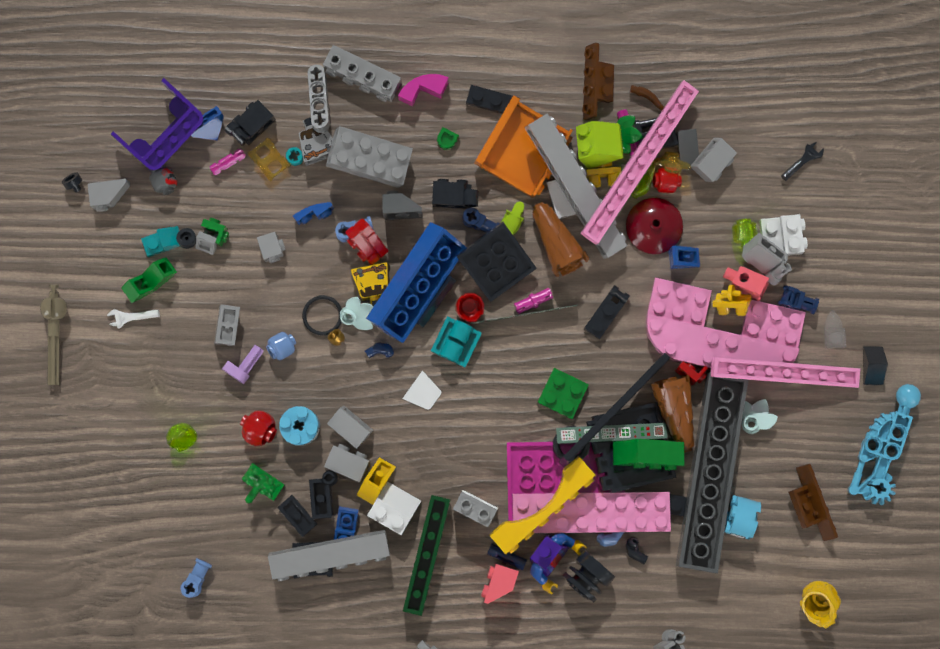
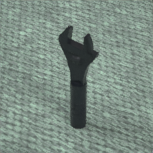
[781,142,824,181]

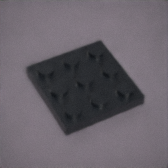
[456,222,537,302]

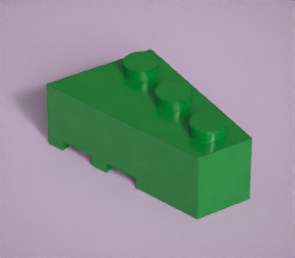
[613,439,684,470]

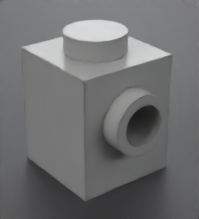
[257,232,286,263]

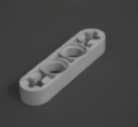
[308,65,330,133]

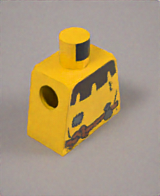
[351,262,389,307]

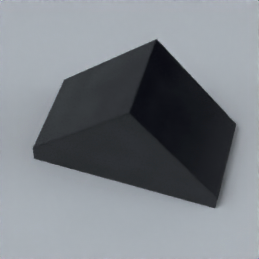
[863,346,888,385]

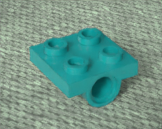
[431,316,482,368]

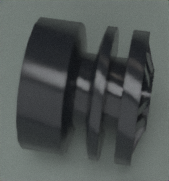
[562,550,615,603]

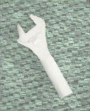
[107,309,160,329]

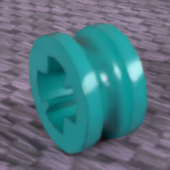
[286,147,303,166]

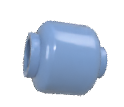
[266,332,296,360]

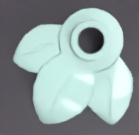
[340,297,373,330]
[742,399,778,434]

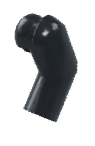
[626,537,648,565]

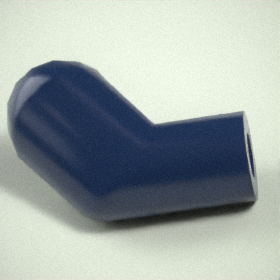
[365,342,394,359]

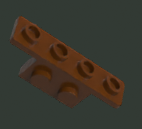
[582,43,614,120]
[788,464,838,541]

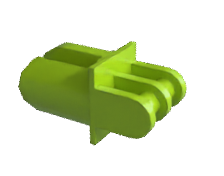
[501,201,524,235]

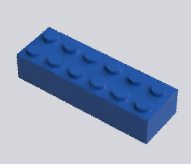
[366,222,467,343]

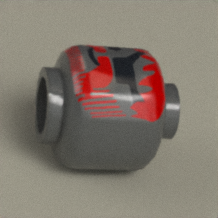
[149,165,178,195]

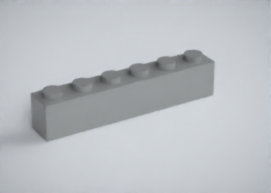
[268,530,390,581]

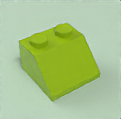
[576,121,624,169]

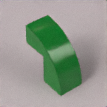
[121,257,177,303]

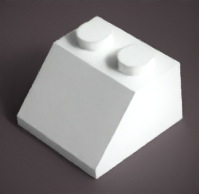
[367,482,421,535]

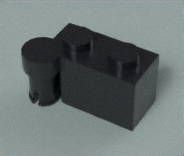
[225,100,276,146]
[309,470,338,519]

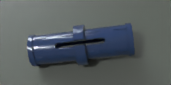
[487,543,527,570]

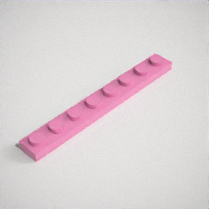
[711,357,860,388]

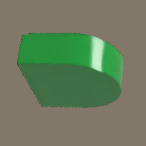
[437,127,459,150]

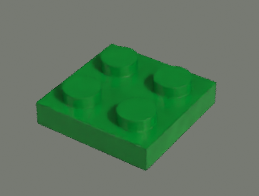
[537,368,589,419]

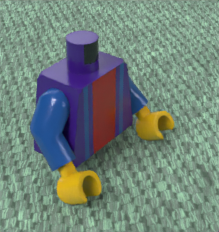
[530,533,587,594]

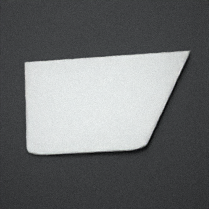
[402,371,441,410]

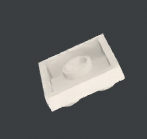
[759,214,808,256]

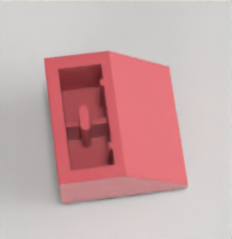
[481,563,519,604]

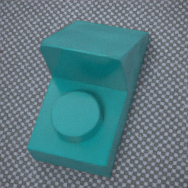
[141,226,180,257]

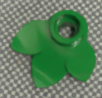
[617,115,643,154]

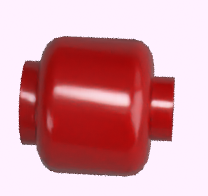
[653,168,682,193]

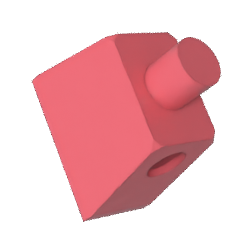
[723,266,769,301]

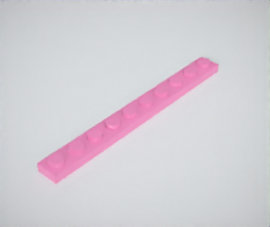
[580,80,699,245]

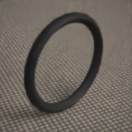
[302,295,342,336]

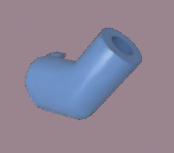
[596,532,624,547]

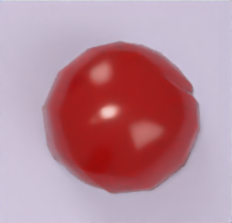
[455,293,484,322]

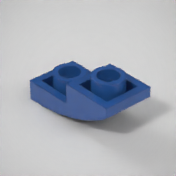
[293,202,334,225]
[334,507,359,540]

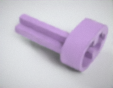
[222,345,264,384]

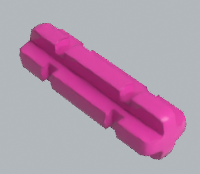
[210,148,246,175]

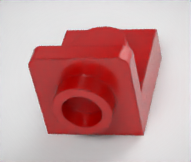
[675,361,708,386]

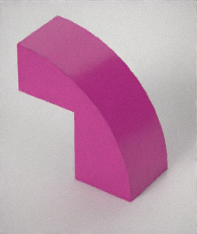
[398,74,449,107]

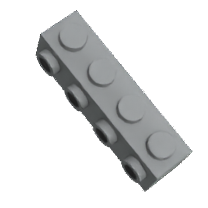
[323,45,402,102]

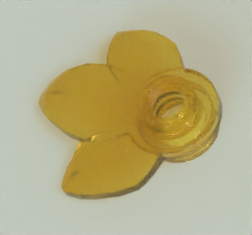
[653,151,691,174]

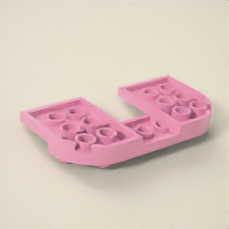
[646,278,806,368]

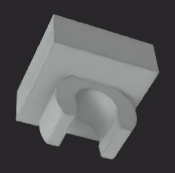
[196,229,218,255]

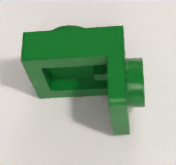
[201,218,229,247]

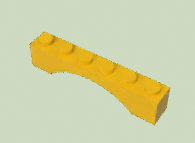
[489,456,595,554]

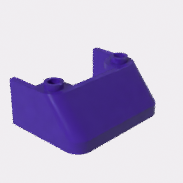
[111,78,203,170]

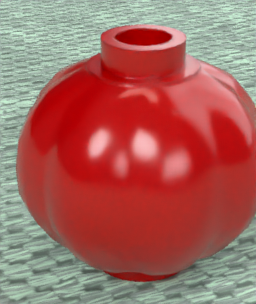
[240,410,277,446]

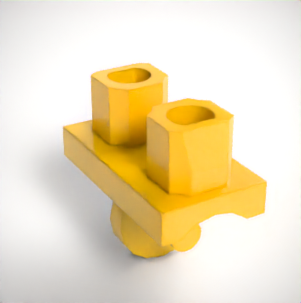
[586,162,621,188]
[712,285,752,316]

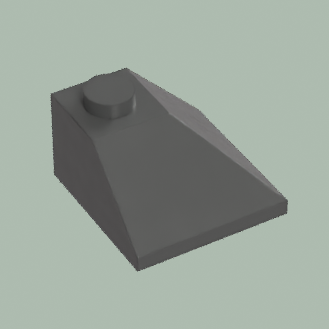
[382,191,423,220]

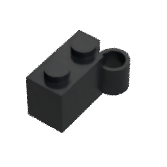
[432,178,479,209]

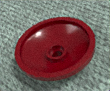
[626,198,683,255]

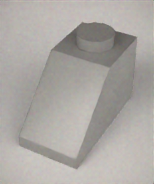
[88,179,130,212]

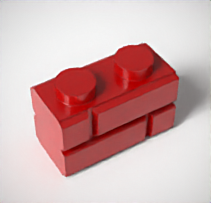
[345,219,389,265]

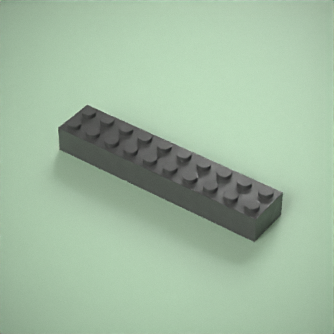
[676,372,748,574]

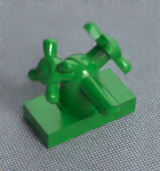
[242,463,285,504]

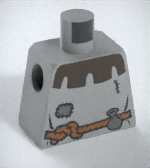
[299,117,333,166]

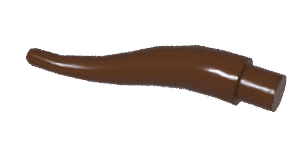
[630,85,664,111]

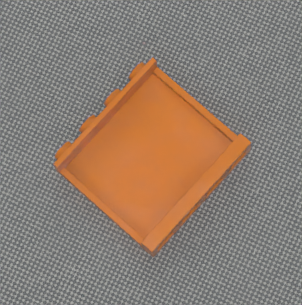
[474,95,573,198]

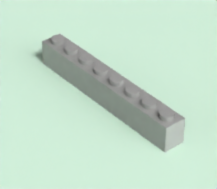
[525,113,627,259]

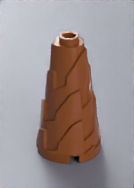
[532,202,589,277]
[651,375,695,453]

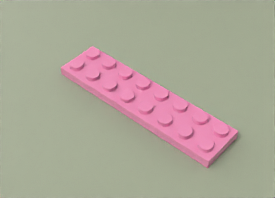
[512,492,671,533]

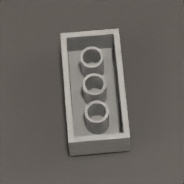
[326,126,413,188]

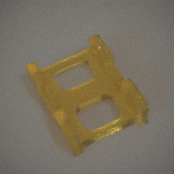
[248,137,291,182]

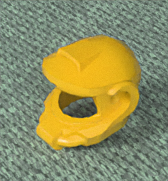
[800,581,841,629]

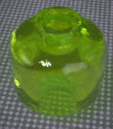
[732,218,758,247]

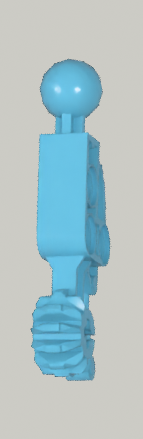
[847,384,921,505]

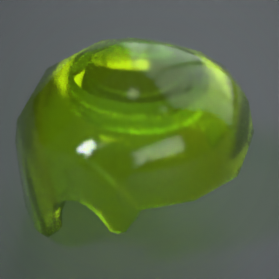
[166,423,197,452]

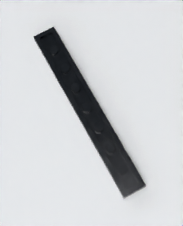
[559,353,670,467]

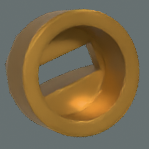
[328,329,345,346]

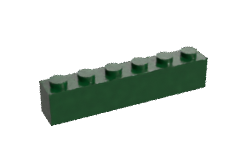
[403,495,451,616]

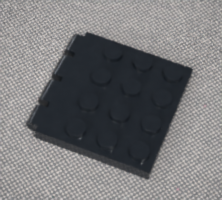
[586,402,677,493]

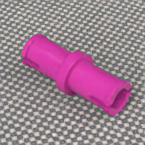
[514,288,553,314]

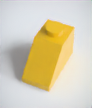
[357,457,396,505]

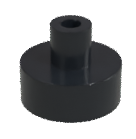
[62,172,82,192]
[176,228,196,249]

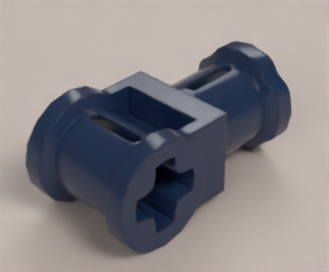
[462,208,500,233]
[778,285,819,315]

